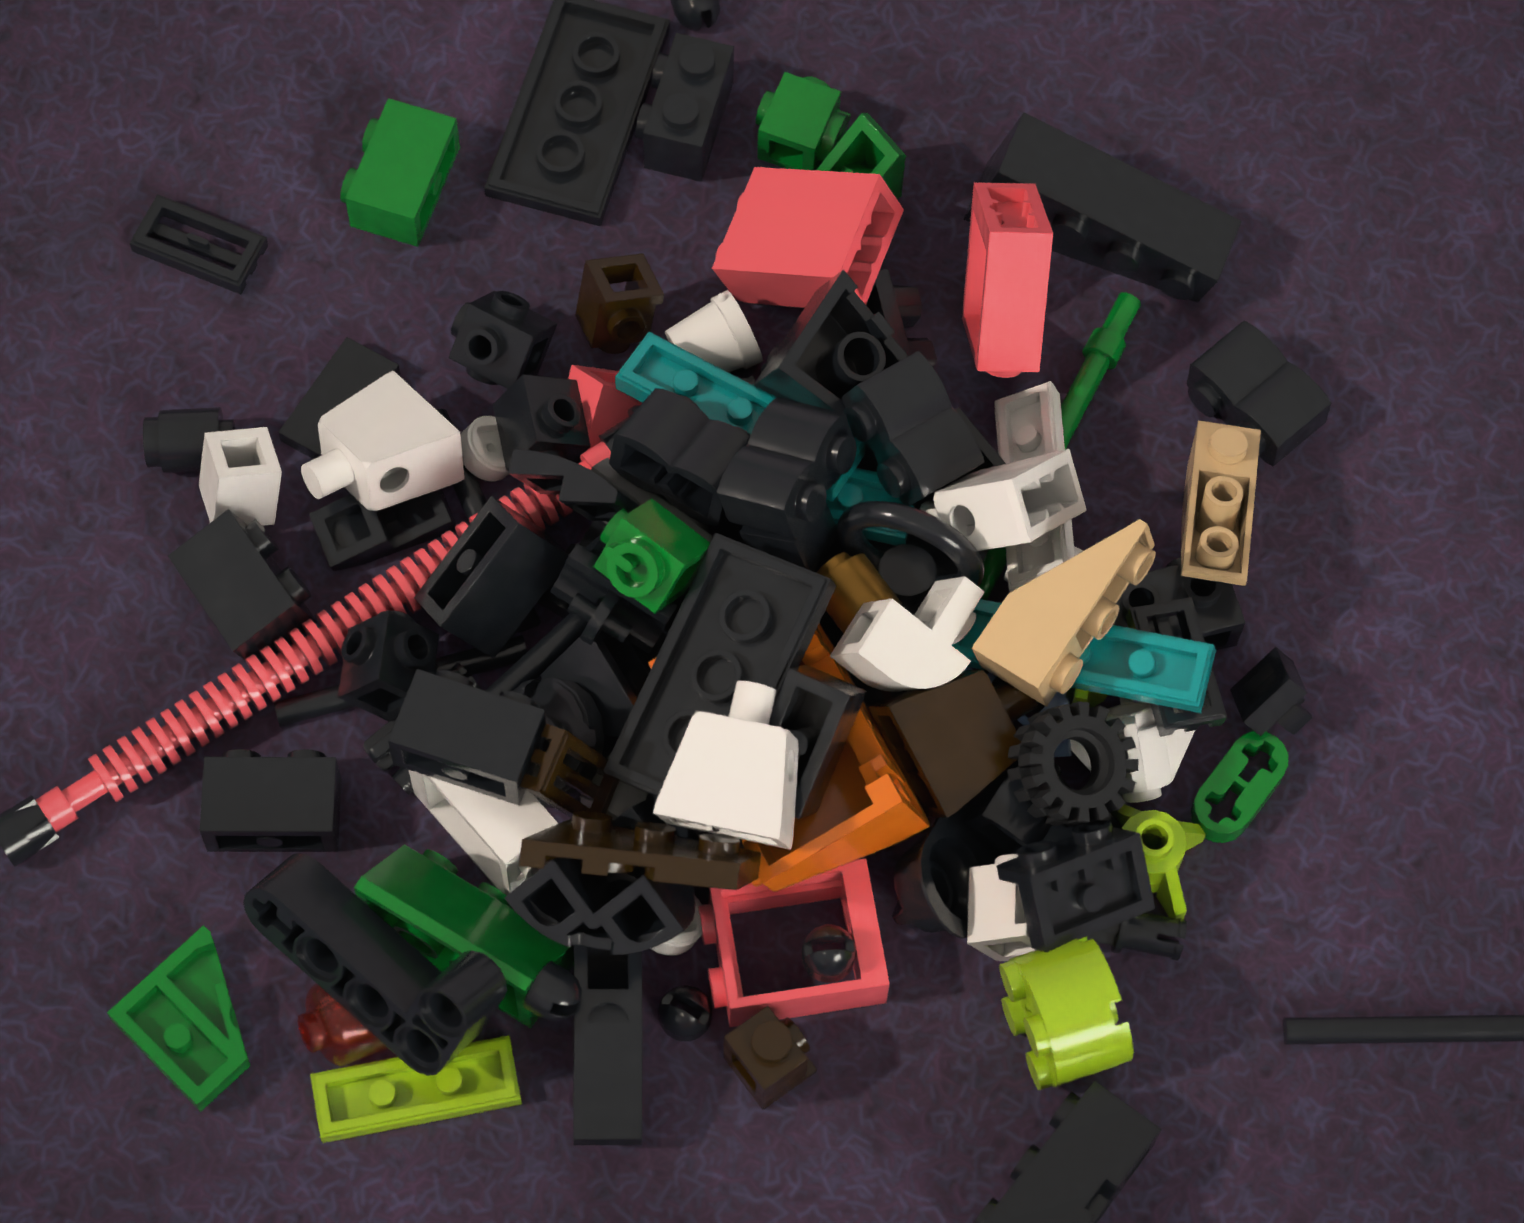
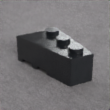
[974,1081,1162,1223]

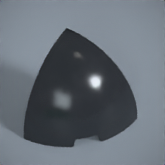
[504,800,696,955]

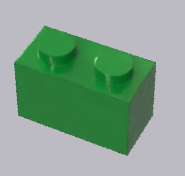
[340,98,460,247]

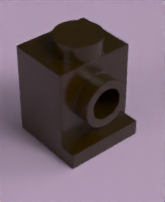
[575,253,664,354]
[723,1006,817,1110]

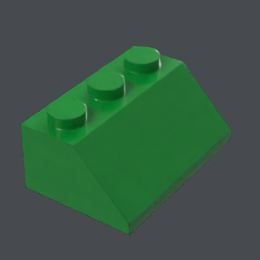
[354,844,573,1029]

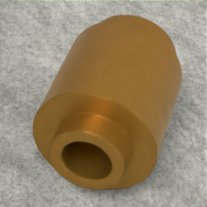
[817,552,902,634]

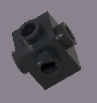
[449,291,558,389]
[338,610,439,721]

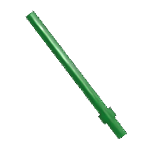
[979,292,1141,600]

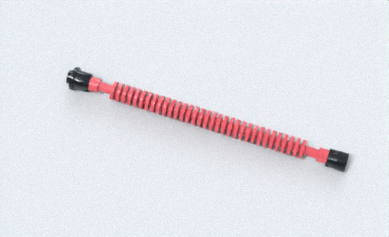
[0,405,640,867]

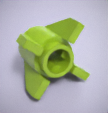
[1111,804,1206,919]

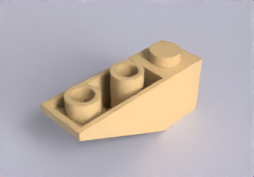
[1181,420,1261,586]
[972,519,1156,707]

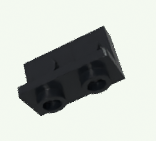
[996,820,1155,953]

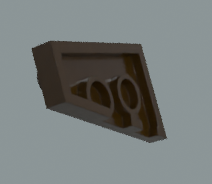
[519,811,761,890]

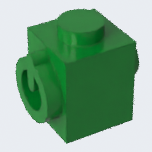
[755,72,851,170]
[593,498,710,614]

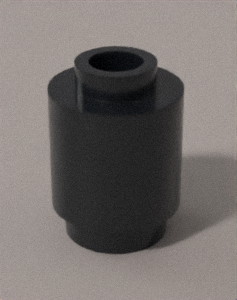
[143,407,236,473]

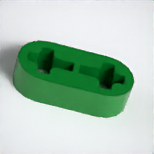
[1191,731,1288,843]

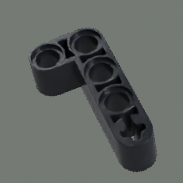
[243,853,507,1076]

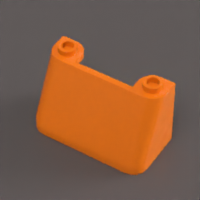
[648,623,930,892]

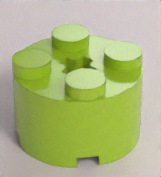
[999,936,1133,1090]

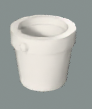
[665,290,763,373]

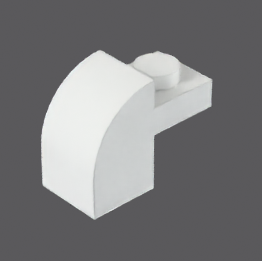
[830,576,984,692]

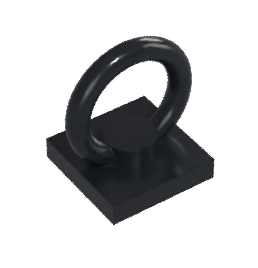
[822,501,989,628]

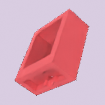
[962,182,1053,378]
[698,858,890,1027]

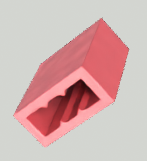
[712,167,904,308]

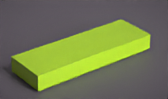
[310,1036,522,1143]

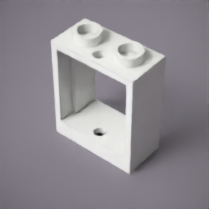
[409,770,558,895]

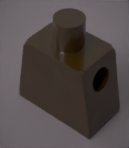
[868,670,1038,818]

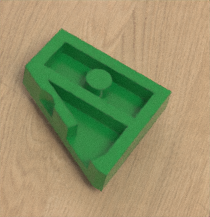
[107,925,251,1112]

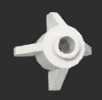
[1070,697,1195,803]

